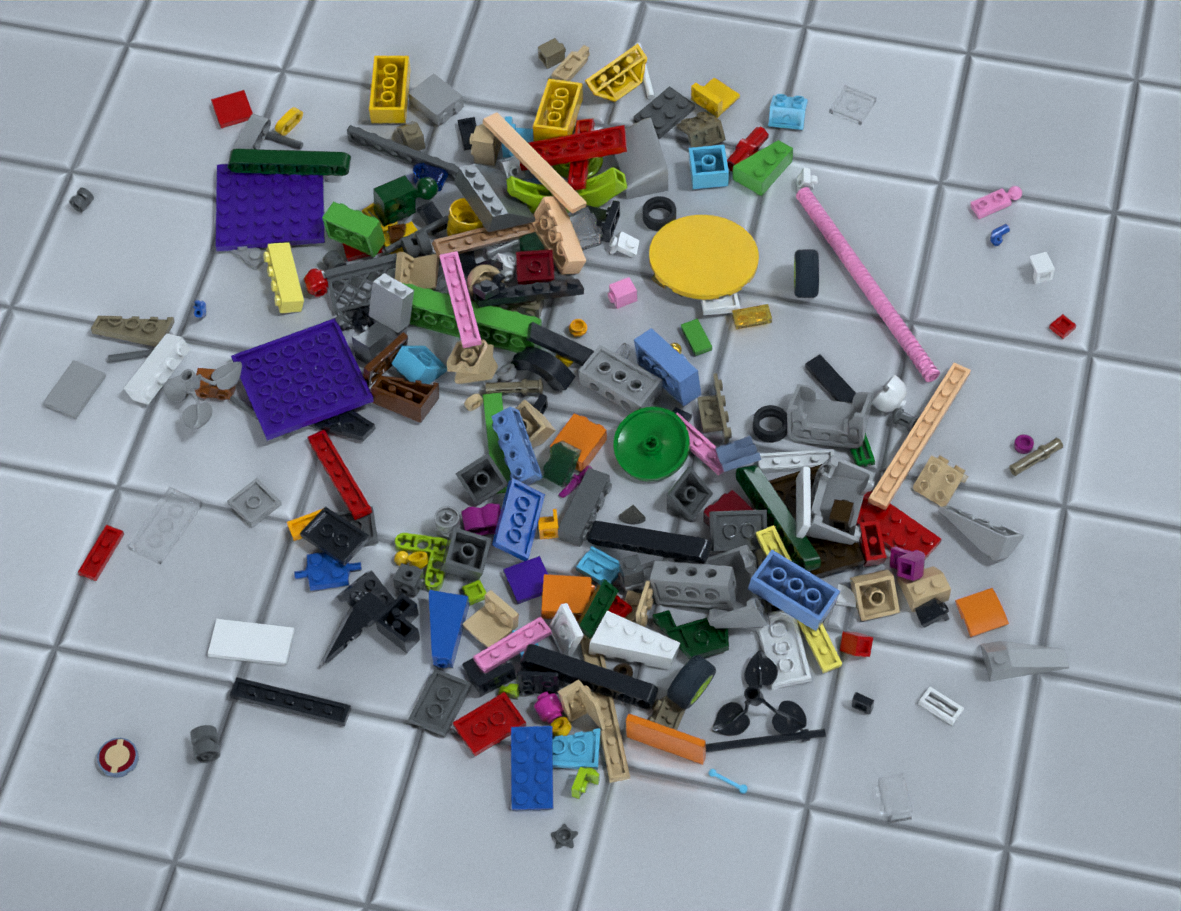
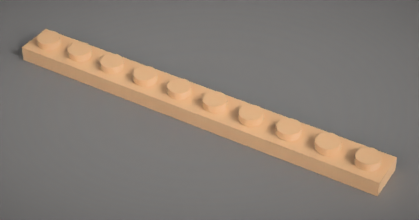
[868,363,971,510]

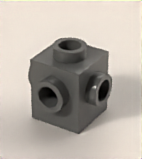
[393,563,425,596]

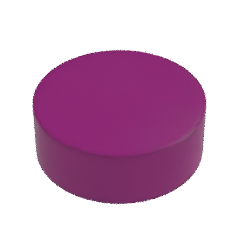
[1014,434,1034,454]

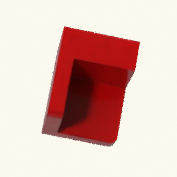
[840,631,873,657]

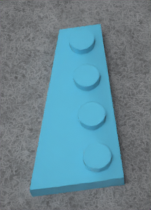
[553,728,601,770]

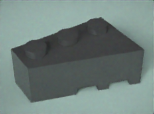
[352,320,408,364]

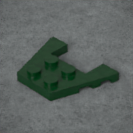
[652,608,729,660]

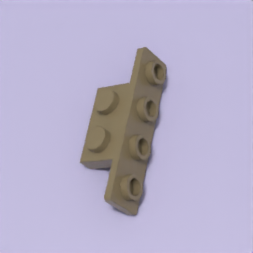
[697,373,732,444]

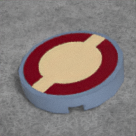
[97,738,139,778]

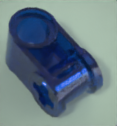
[413,163,448,192]

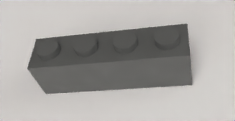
[558,468,612,547]

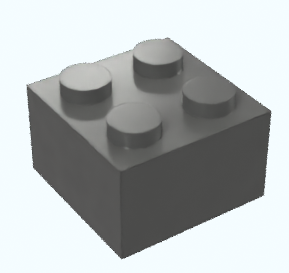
[440,527,491,581]

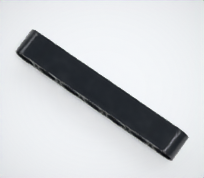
[587,521,713,564]
[520,644,659,710]

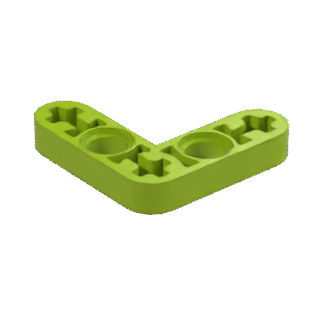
[395,533,448,591]

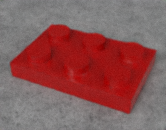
[453,692,527,757]

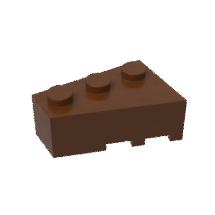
[371,375,439,423]

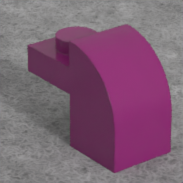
[890,547,925,581]

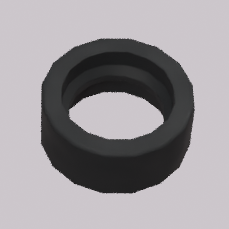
[642,196,677,231]
[753,405,787,443]

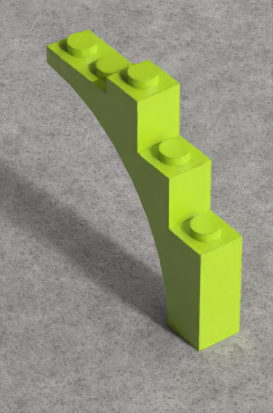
[506,167,628,214]

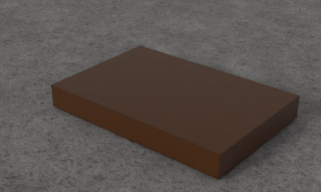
[363,332,408,387]

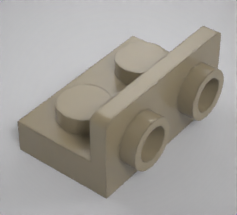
[647,695,686,730]

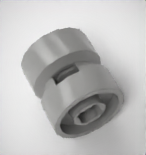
[434,506,461,540]

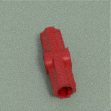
[727,126,769,172]

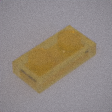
[732,304,772,329]

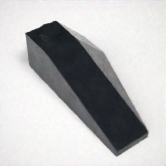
[322,591,389,664]

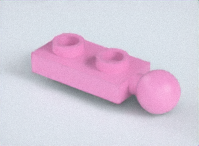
[970,186,1022,219]

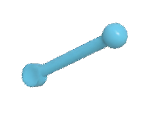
[708,769,748,794]

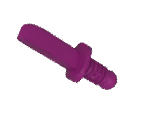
[558,465,592,498]

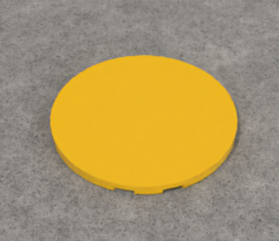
[649,215,759,300]

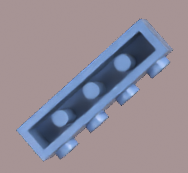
[491,407,543,486]

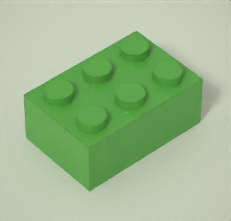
[322,201,386,257]

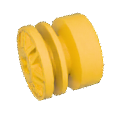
[446,198,484,236]

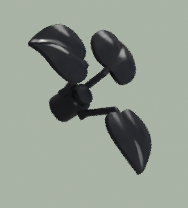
[713,650,807,736]

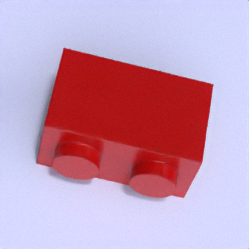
[858,520,887,567]

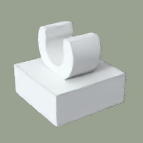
[797,167,818,192]

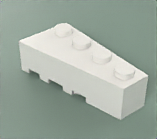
[589,611,680,670]

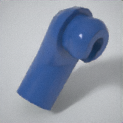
[990,224,1010,246]

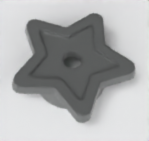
[551,824,578,849]

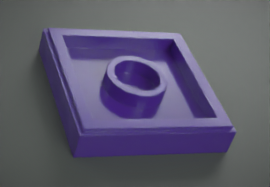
[503,556,548,604]

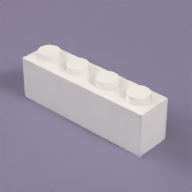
[124,333,191,404]

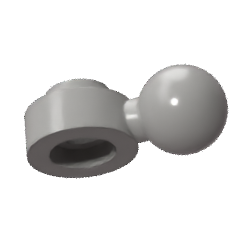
[484,363,517,384]

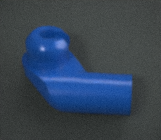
[193,300,206,318]

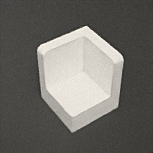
[1029,252,1055,284]

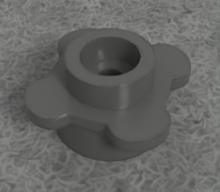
[335,310,353,329]

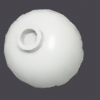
[872,375,907,413]

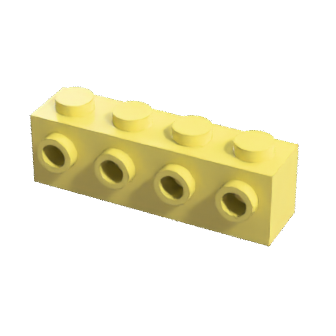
[264,243,304,313]

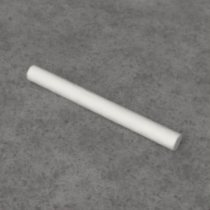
[634,43,655,99]

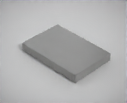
[43,360,106,419]

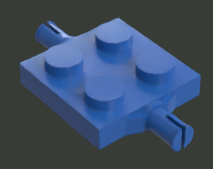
[294,552,362,591]

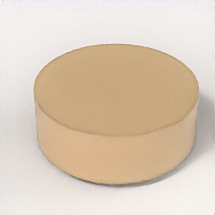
[464,394,483,411]

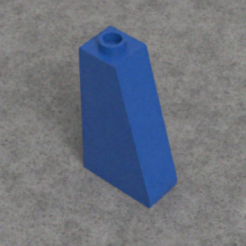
[429,590,470,669]

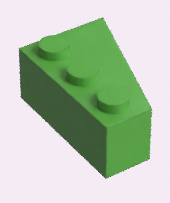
[733,140,793,196]

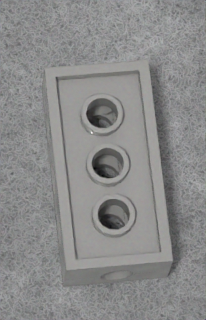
[578,345,663,413]
[650,561,738,610]

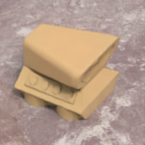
[447,340,498,384]

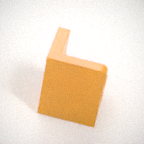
[538,509,558,540]

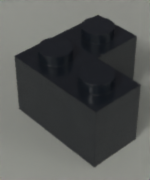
[376,593,420,653]

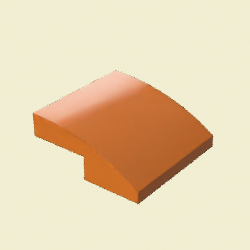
[955,588,1009,637]

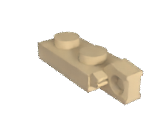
[552,45,590,81]

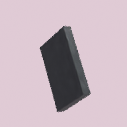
[300,506,370,566]

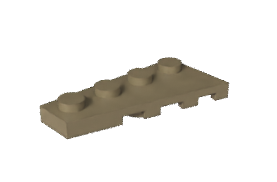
[91,316,174,347]

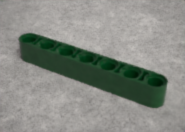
[228,149,351,176]
[735,465,821,572]

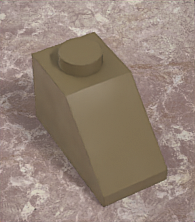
[396,121,425,151]

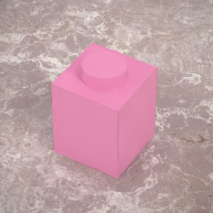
[608,277,637,309]

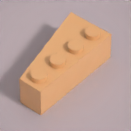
[531,196,586,275]

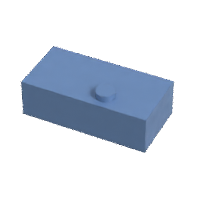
[634,328,701,407]
[748,550,840,631]

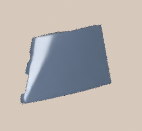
[715,435,761,472]

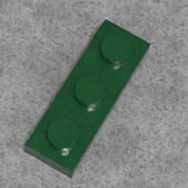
[577,579,619,639]

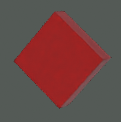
[1049,314,1077,339]

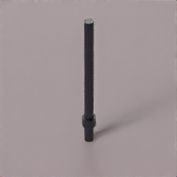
[706,728,826,752]

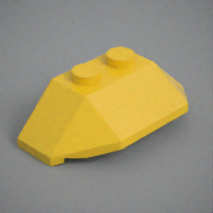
[585,43,647,102]

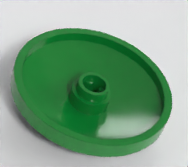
[613,407,690,482]

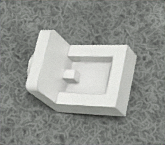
[609,231,640,258]

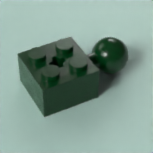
[373,175,438,226]

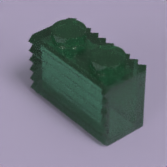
[543,441,581,488]

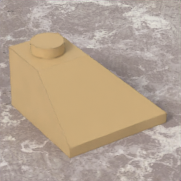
[516,400,556,448]

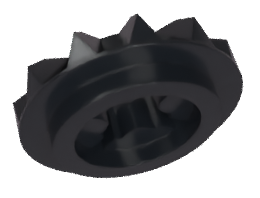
[351,306,375,332]

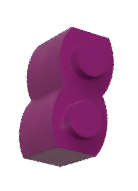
[461,503,501,536]

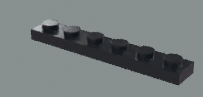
[473,278,584,307]
[230,677,351,726]

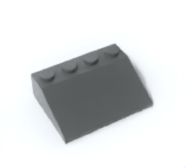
[454,164,536,232]

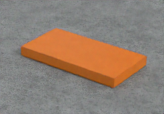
[626,714,706,765]

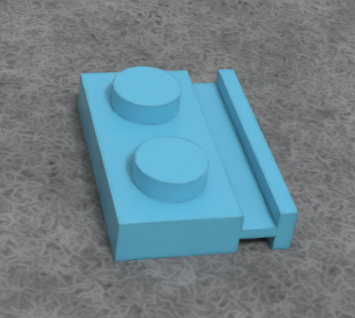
[576,546,619,585]

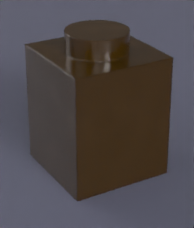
[829,499,854,533]

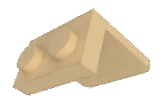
[394,252,439,290]
[913,455,969,507]
[558,680,606,731]

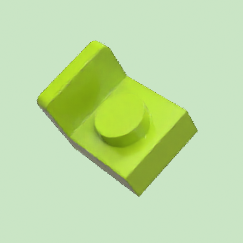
[571,767,600,799]

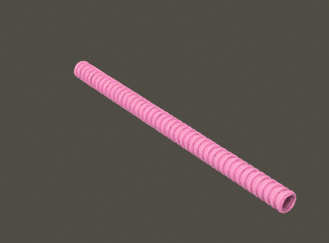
[796,187,940,382]

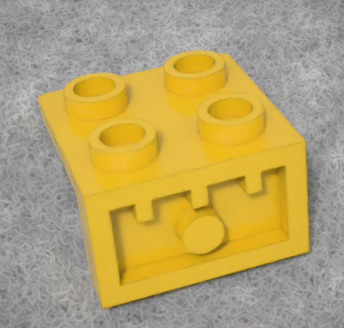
[691,78,740,118]

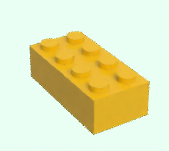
[369,56,411,123]
[533,79,583,141]

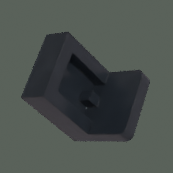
[915,598,950,628]

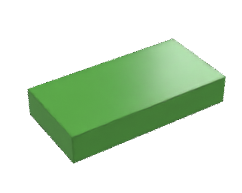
[681,318,712,356]

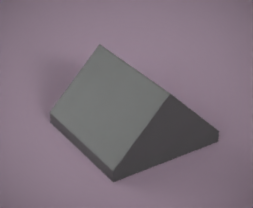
[455,453,508,506]
[667,467,713,522]

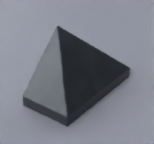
[416,201,447,235]

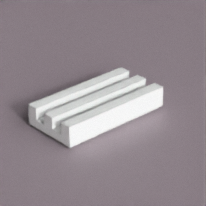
[918,687,964,726]

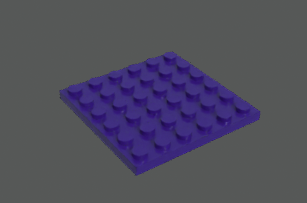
[216,164,325,252]
[231,318,374,441]

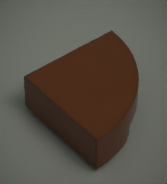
[388,223,406,244]

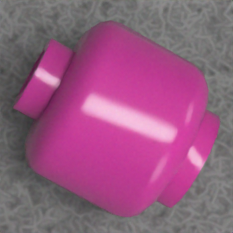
[534,692,564,724]

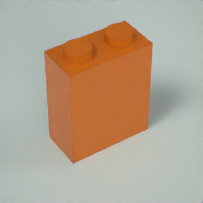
[550,413,607,472]
[541,574,595,621]

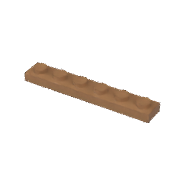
[432,223,535,259]

